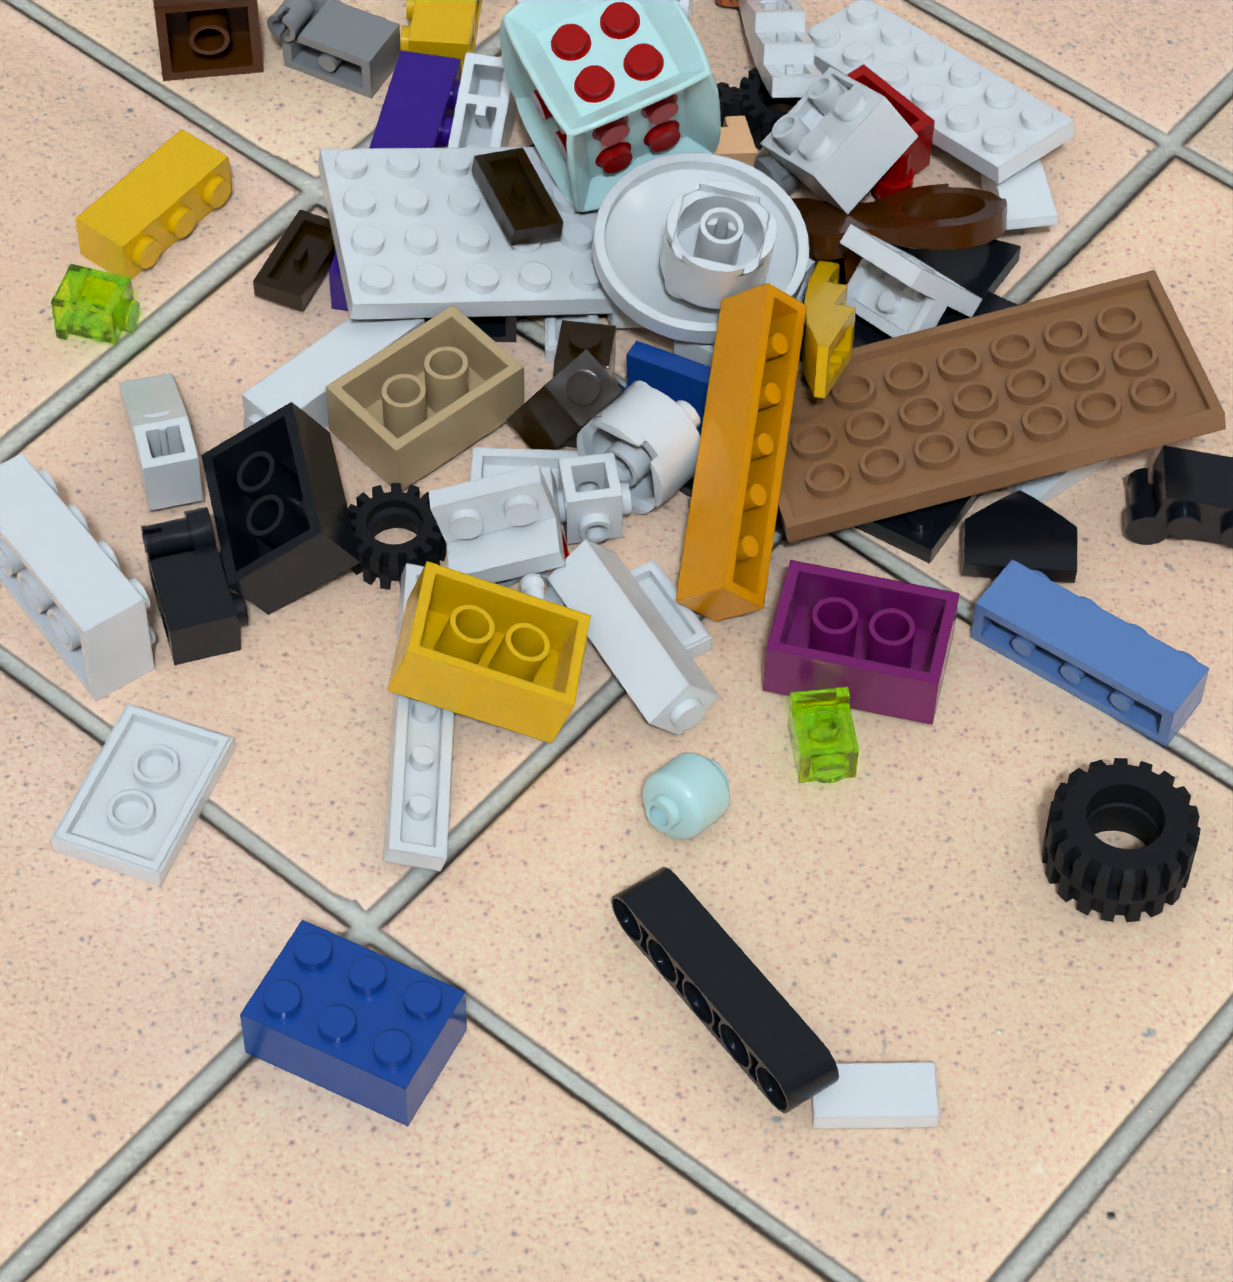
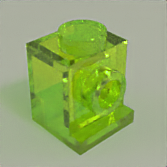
[51,264,140,345]
[787,687,859,783]

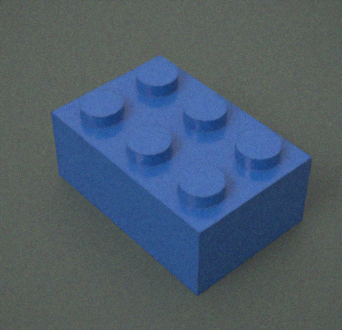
[240,920,467,1126]

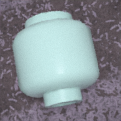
[643,753,730,840]

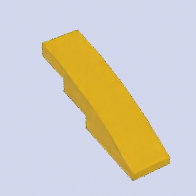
[801,261,856,399]

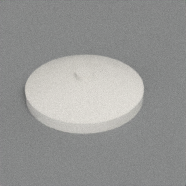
[592,153,809,344]

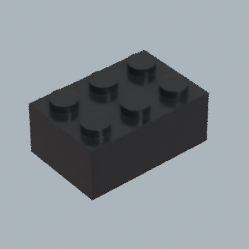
[201,402,360,615]

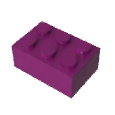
[763,560,960,725]

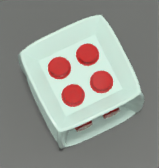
[499,0,721,212]

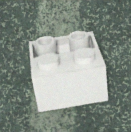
[760,67,918,214]

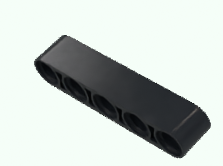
[611,867,839,1113]

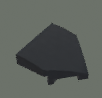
[962,490,1077,583]

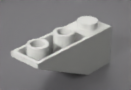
[119,373,204,511]

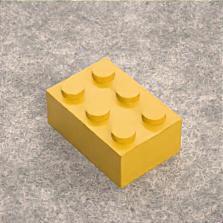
[387,561,591,744]

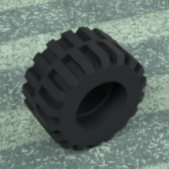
[1042,758,1201,922]

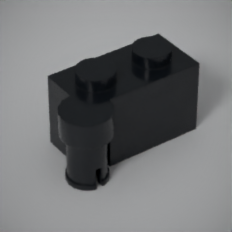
[1124,445,1233,547]
[140,507,248,665]

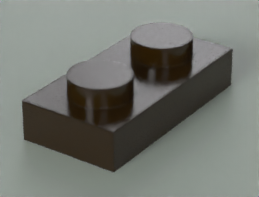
[471,147,564,246]
[253,210,336,311]

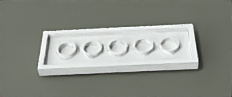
[805,0,1075,184]

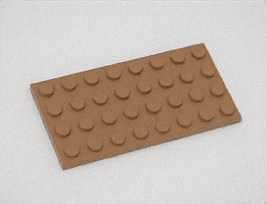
[778,270,1226,543]

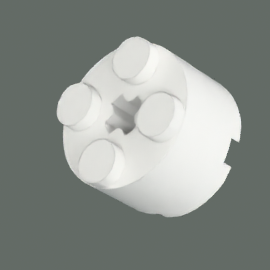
[660,180,777,309]
[577,380,701,514]

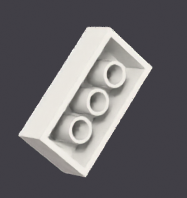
[0,453,156,701]

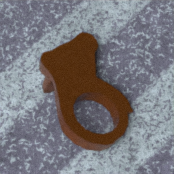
[791,183,1007,285]

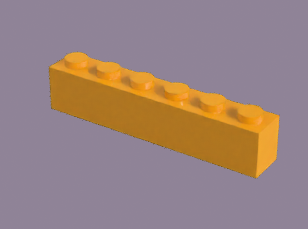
[675,283,807,622]

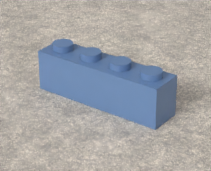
[970,559,1209,747]

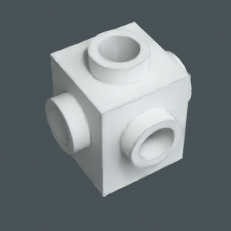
[557,452,632,544]

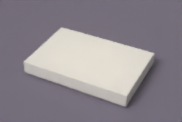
[51,703,235,886]

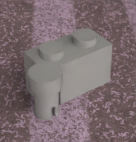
[267,0,400,99]

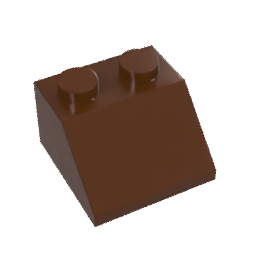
[153,0,264,81]

